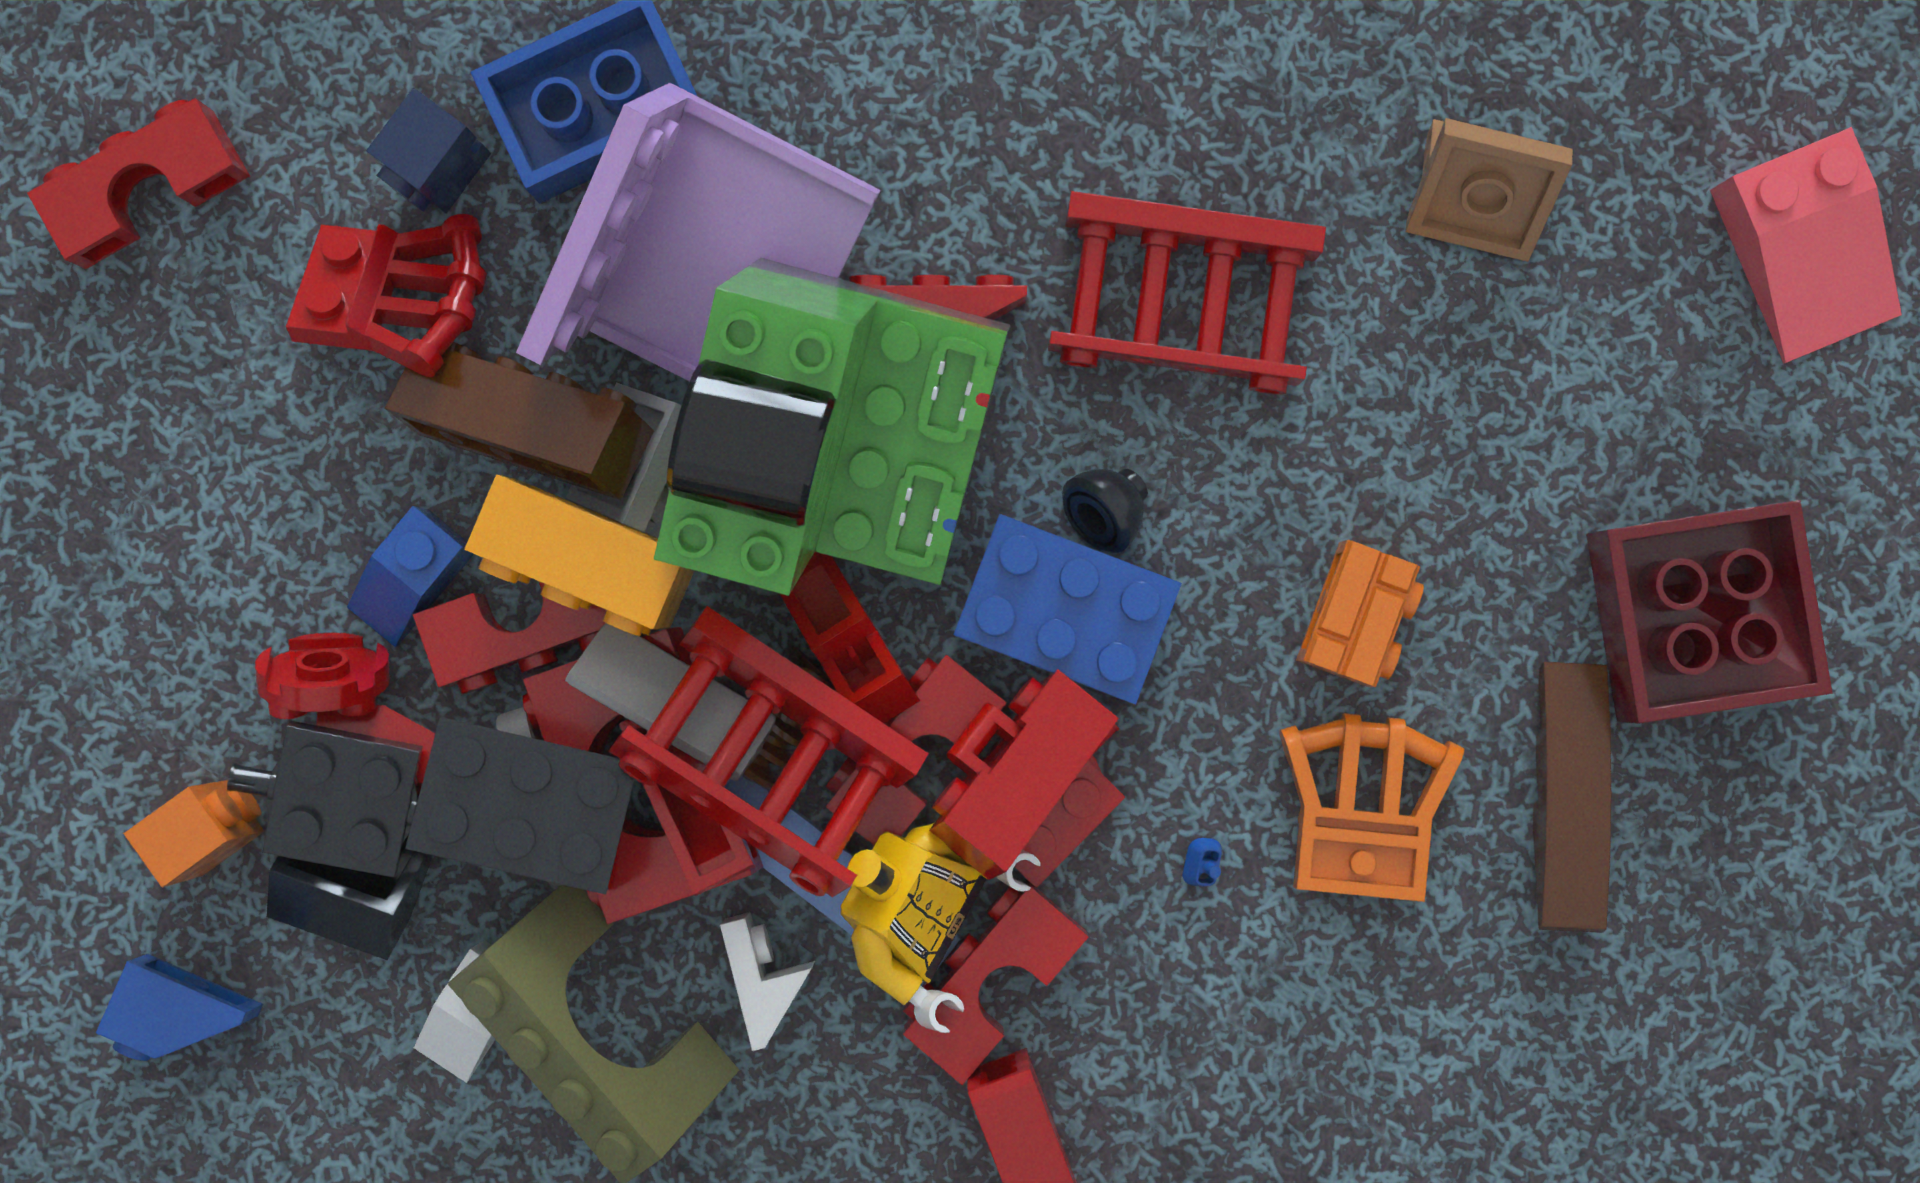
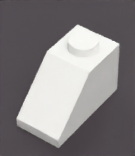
[414,940,495,1083]

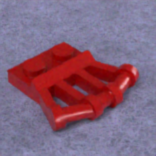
[286,214,487,377]

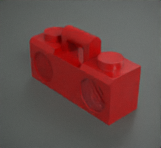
[929,669,1119,880]

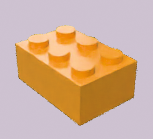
[464,474,695,636]

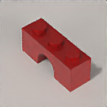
[27,98,250,269]
[413,581,607,695]
[825,654,1007,845]
[902,881,1089,1085]

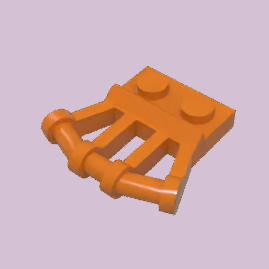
[1279,713,1465,902]

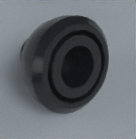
[1062,469,1148,553]

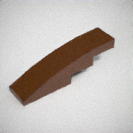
[1533,662,1612,933]

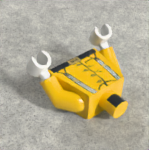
[840,823,1041,1033]

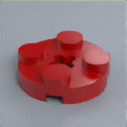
[255,633,390,719]

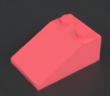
[1710,127,1902,364]

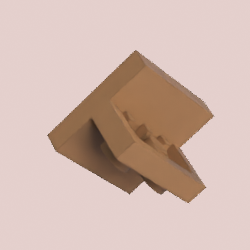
[1406,118,1573,262]

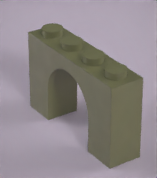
[447,884,739,1183]

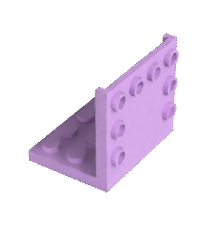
[516,83,881,406]

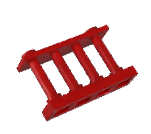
[1048,191,1326,395]
[609,606,929,898]

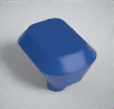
[1182,838,1222,887]

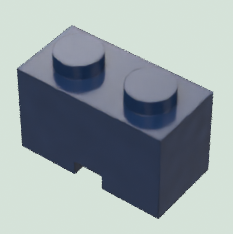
[366,88,491,214]

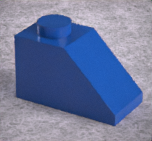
[347,506,474,647]
[96,954,263,1061]

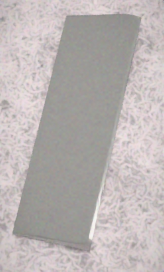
[565,623,776,782]

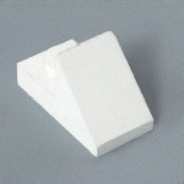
[720,912,815,1051]

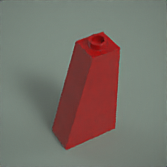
[967,1048,1077,1183]

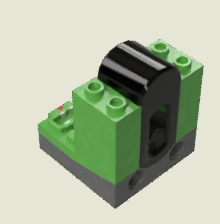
[654,258,1010,596]

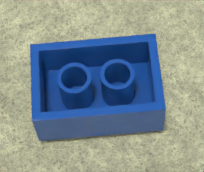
[470,0,698,204]
[953,514,1182,705]

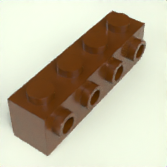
[384,342,654,500]

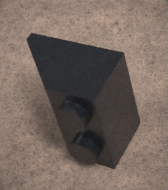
[267,834,433,960]

